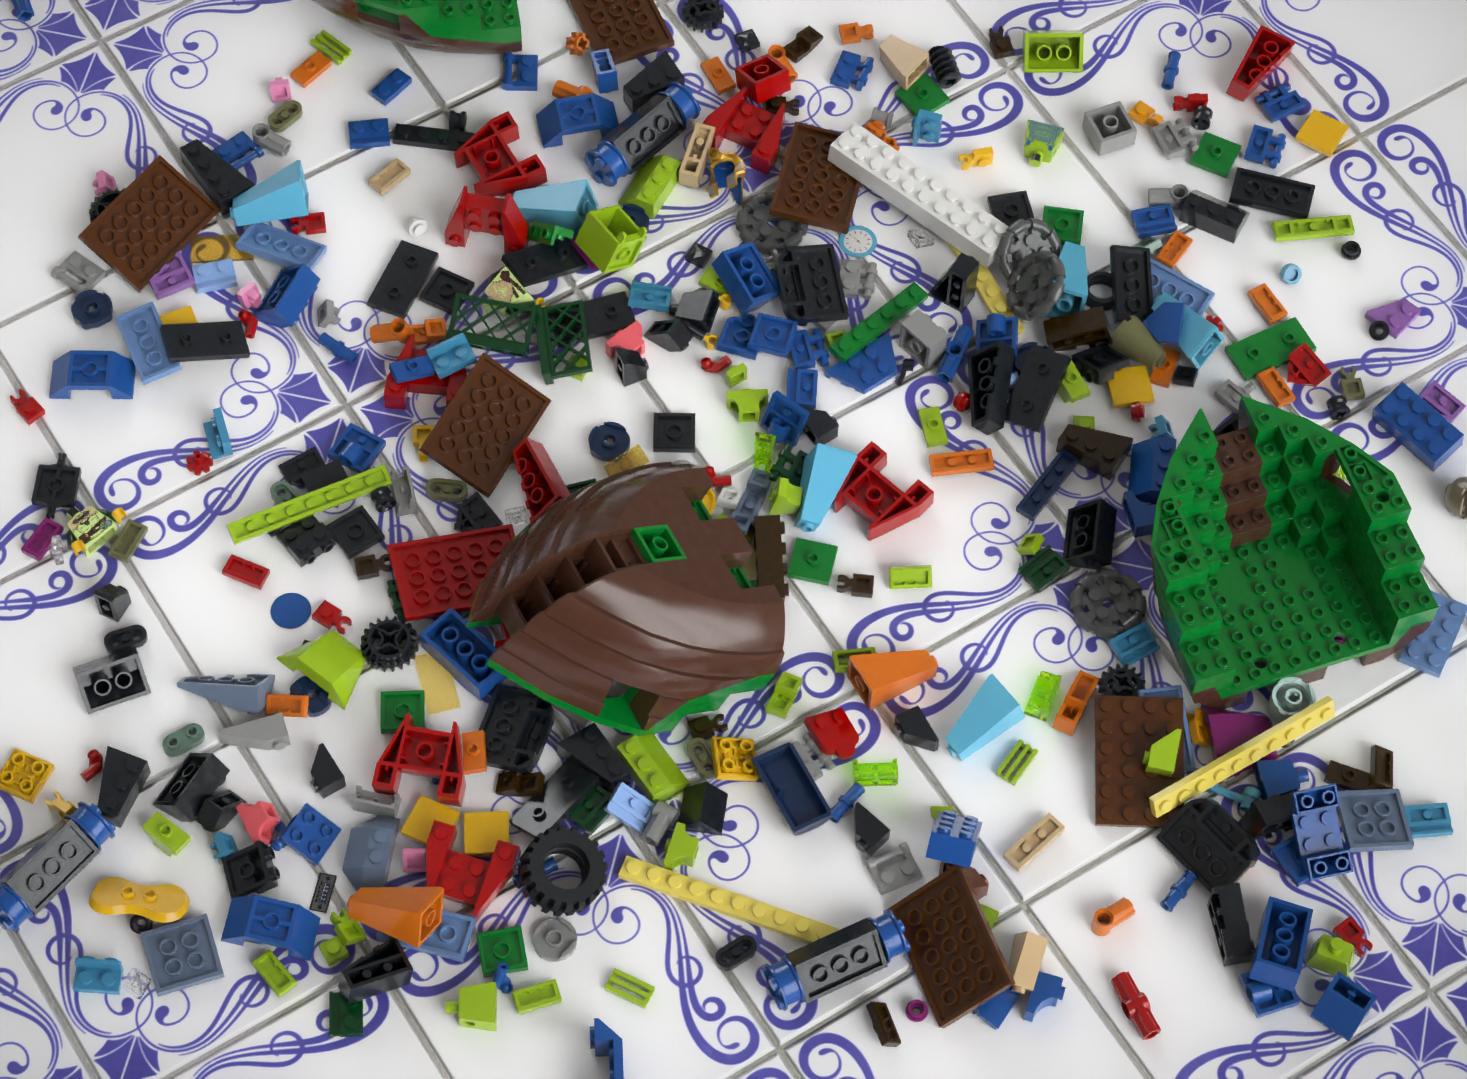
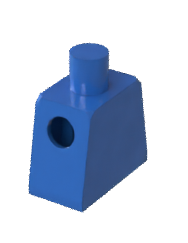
[1253,759,1309,800]

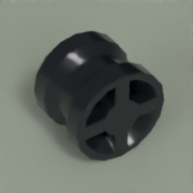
[1191,106,1213,130]
[449,110,467,131]
[1326,395,1351,420]
[370,486,396,512]

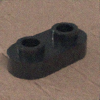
[104,625,148,654]
[715,935,757,971]

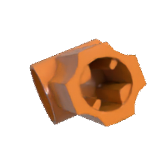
[768,45,798,84]
[552,80,594,99]
[370,318,414,344]
[1091,897,1136,936]

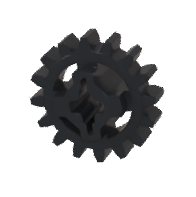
[682,0,724,33]
[1098,663,1146,696]

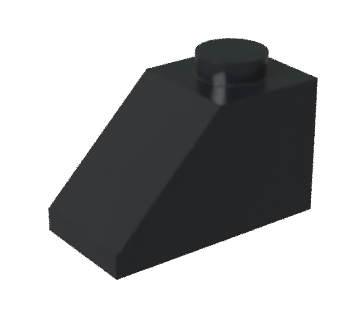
[643,319,693,352]
[615,348,649,387]
[803,408,839,445]
[93,584,131,622]
[893,705,939,752]
[310,743,346,799]
[195,790,247,833]
[854,802,890,856]

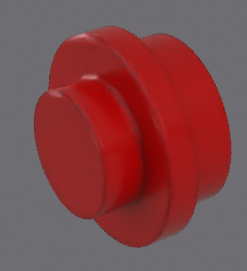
[953,392,970,412]
[1131,401,1145,422]

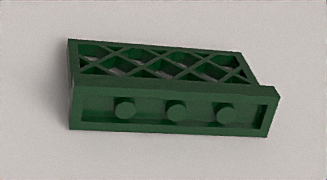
[445,293,537,358]
[533,300,593,385]

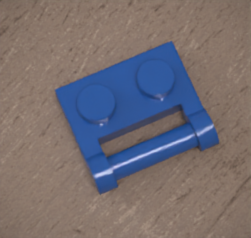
[502,53,538,91]
[212,131,264,170]

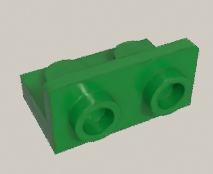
[528,220,574,246]

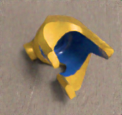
[705,148,746,205]

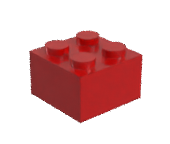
[735,54,791,104]

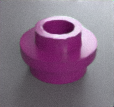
[905,1000,928,1022]

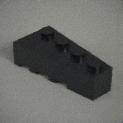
[179,139,255,216]
[967,340,1015,435]

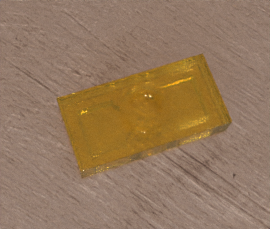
[603,444,650,476]

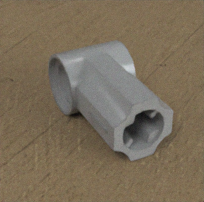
[252,123,292,157]
[1148,184,1189,210]
[641,800,680,846]

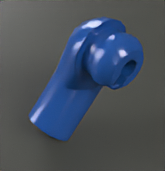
[271,819,287,851]
[492,962,513,994]

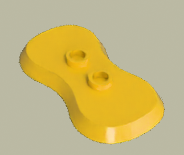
[88,877,190,923]

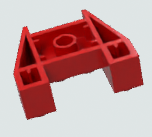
[702,87,786,175]
[453,111,548,197]
[444,186,529,254]
[384,334,467,410]
[834,441,934,541]
[371,714,466,807]
[426,820,521,921]

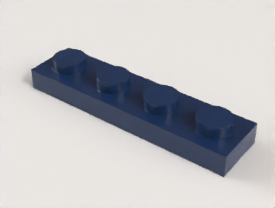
[1016,449,1080,521]

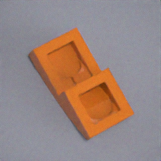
[405,318,447,346]

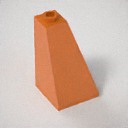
[847,650,938,711]
[347,887,444,948]

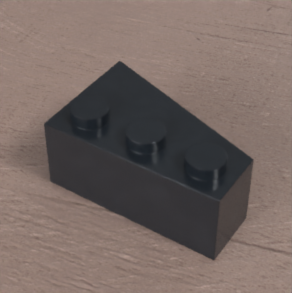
[1238,789,1306,840]
[338,936,413,1005]

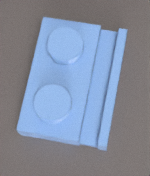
[192,258,238,294]
[604,782,656,834]

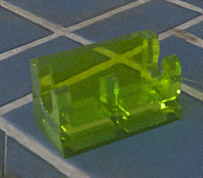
[754,432,776,473]
[1024,671,1062,722]
[852,758,899,787]

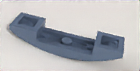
[730,468,771,534]

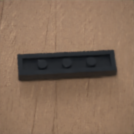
[393,123,474,151]

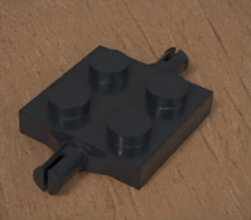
[31,453,82,519]

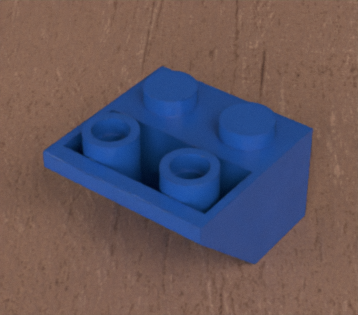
[1310,972,1377,1042]

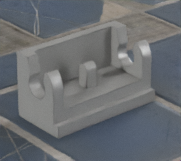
[390,466,418,517]
[351,785,402,818]

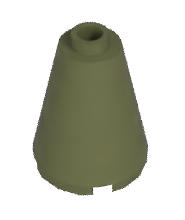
[1109,315,1167,369]

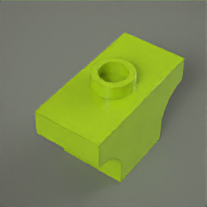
[1057,360,1091,404]
[726,389,769,423]
[768,477,803,516]
[142,811,191,857]
[664,822,699,871]

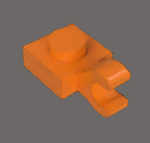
[839,22,874,45]

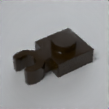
[988,26,1014,59]
[766,96,800,116]
[354,554,392,580]
[836,573,874,598]
[687,714,728,740]

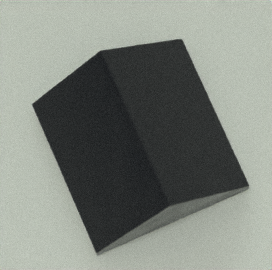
[679,781,728,836]

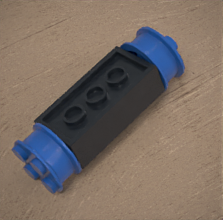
[583,82,701,187]
[0,801,116,932]
[760,909,911,1011]

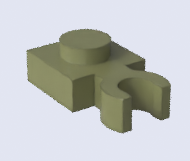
[1339,366,1365,401]

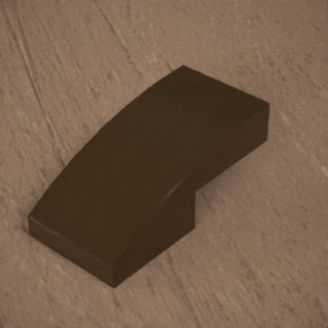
[783,26,824,64]
[495,770,545,797]

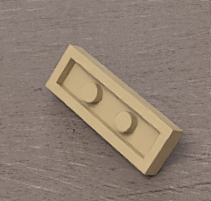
[1002,812,1065,873]

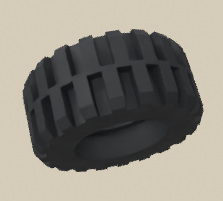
[518,826,608,917]

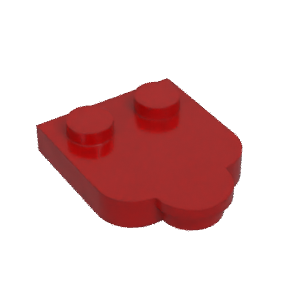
[803,707,859,760]

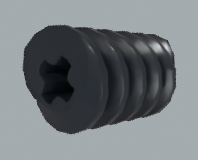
[928,46,962,89]

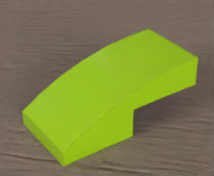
[765,671,803,719]

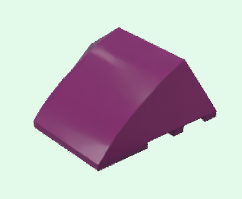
[1200,705,1278,784]

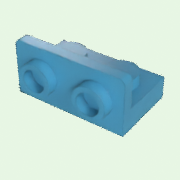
[910,109,943,147]
[426,333,477,379]
[203,407,233,459]
[73,956,124,995]

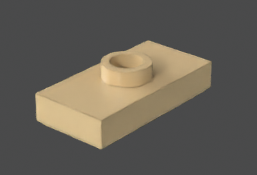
[368,158,411,196]

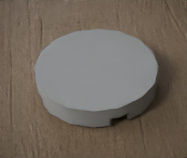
[532,917,578,962]

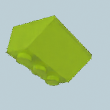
[1022,30,1084,73]
[618,155,682,220]
[617,734,690,804]

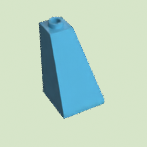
[229,160,309,226]
[513,179,598,235]
[1046,241,1088,318]
[1151,292,1224,371]
[794,443,857,532]
[945,673,1025,761]

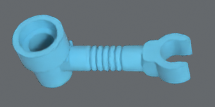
[1205,784,1262,812]

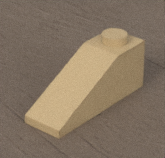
[679,122,716,189]

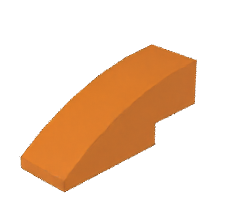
[1052,670,1099,736]

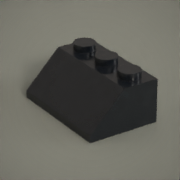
[1179,189,1250,244]
[1063,498,1117,570]
[72,647,151,714]
[152,753,230,822]

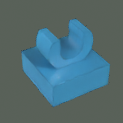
[1148,414,1175,439]
[210,832,238,860]

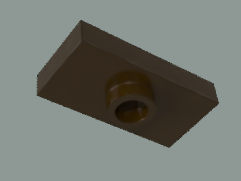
[1370,744,1393,789]
[1323,760,1370,791]
[866,1002,902,1047]

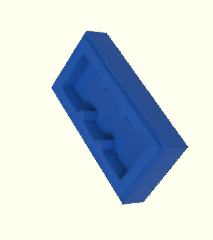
[388,355,436,384]

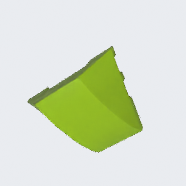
[276,630,367,711]

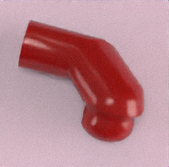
[238,309,258,339]
[80,749,103,782]

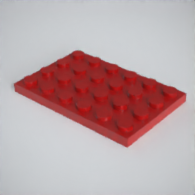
[387,524,515,622]

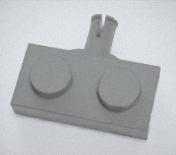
[1214,379,1256,414]

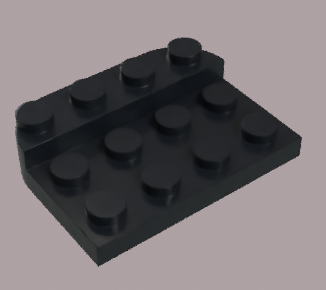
[774,244,849,326]
[479,683,555,775]
[1156,798,1260,893]

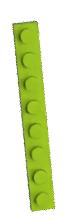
[226,464,392,545]

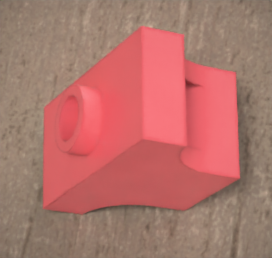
[605,320,645,359]
[236,801,281,845]

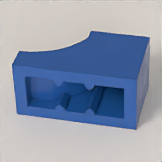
[590,49,618,94]
[1121,490,1156,538]
[1023,971,1066,1022]

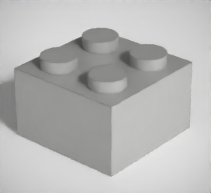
[1082,101,1137,156]
[898,309,948,371]

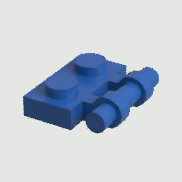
[830,50,874,91]
[1254,83,1306,123]
[1244,124,1286,169]
[790,328,829,370]

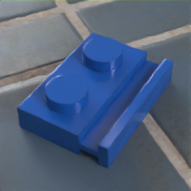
[348,118,390,150]
[1130,203,1178,239]
[786,368,818,409]

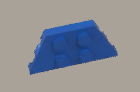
[824,333,898,394]

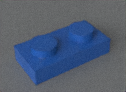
[370,68,412,106]

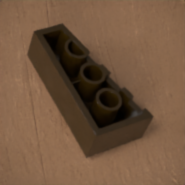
[753,515,789,602]

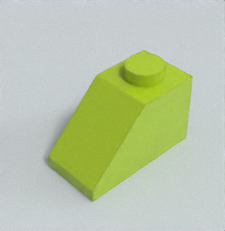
[1142,729,1182,777]

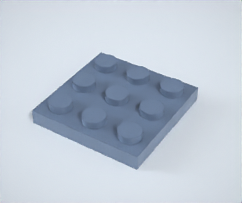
[1336,789,1414,852]
[140,913,225,997]

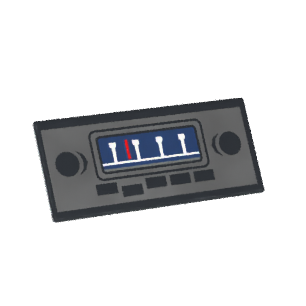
[309,872,337,913]

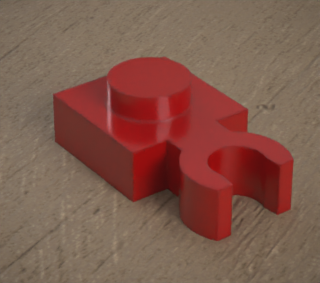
[1172,93,1208,112]
[290,212,327,235]
[10,389,46,425]
[312,600,352,635]
[1332,916,1373,958]

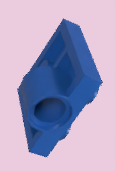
[976,313,1018,357]
[760,390,810,447]
[328,422,386,473]
[279,803,342,866]
[1239,971,1300,1018]

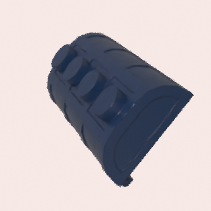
[751,742,832,836]

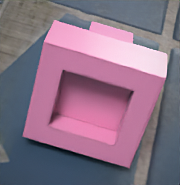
[269,77,292,102]
[92,170,116,197]
[236,281,263,310]
[403,848,426,872]

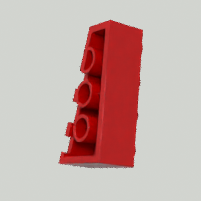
[1226,25,1296,102]
[512,437,570,523]

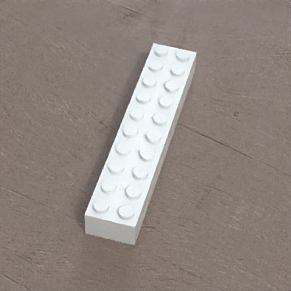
[828,122,1012,269]

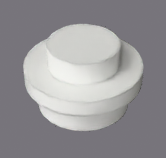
[408,217,428,237]

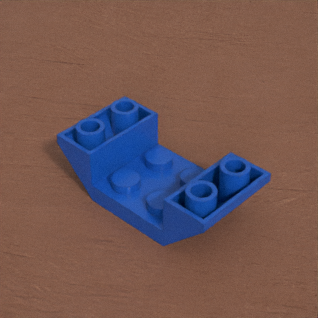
[536,93,619,149]
[49,350,136,399]
[1290,783,1354,881]
[221,895,321,961]
[590,1018,624,1079]

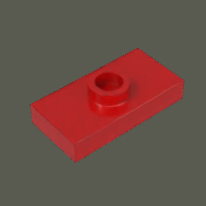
[222,554,270,590]

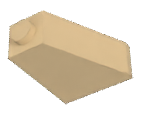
[879,35,930,90]
[1008,931,1049,994]

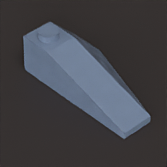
[177,674,275,715]

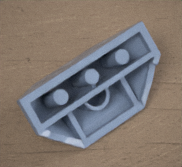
[342,815,400,891]

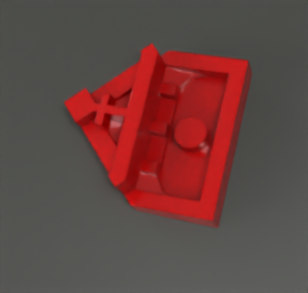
[1287,342,1332,387]

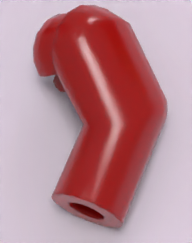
[700,355,732,373]
[704,466,732,487]

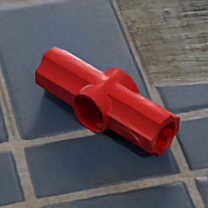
[1111,971,1161,1040]

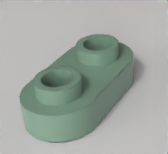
[270,481,300,505]
[162,723,205,757]

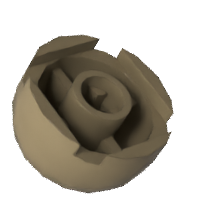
[1445,476,1467,520]

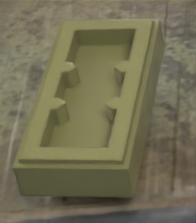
[108,519,148,564]

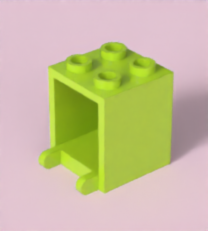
[575,205,647,274]

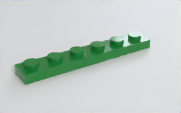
[829,282,929,363]

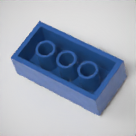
[1372,382,1464,472]
[419,608,507,701]
[925,810,983,868]
[1249,896,1313,992]

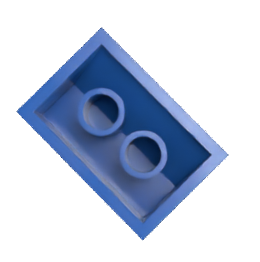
[711,242,779,315]
[253,263,321,329]
[1128,436,1177,504]

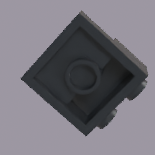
[1071,343,1130,385]
[276,515,336,568]
[221,841,280,899]

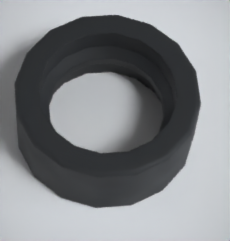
[1086,271,1113,311]

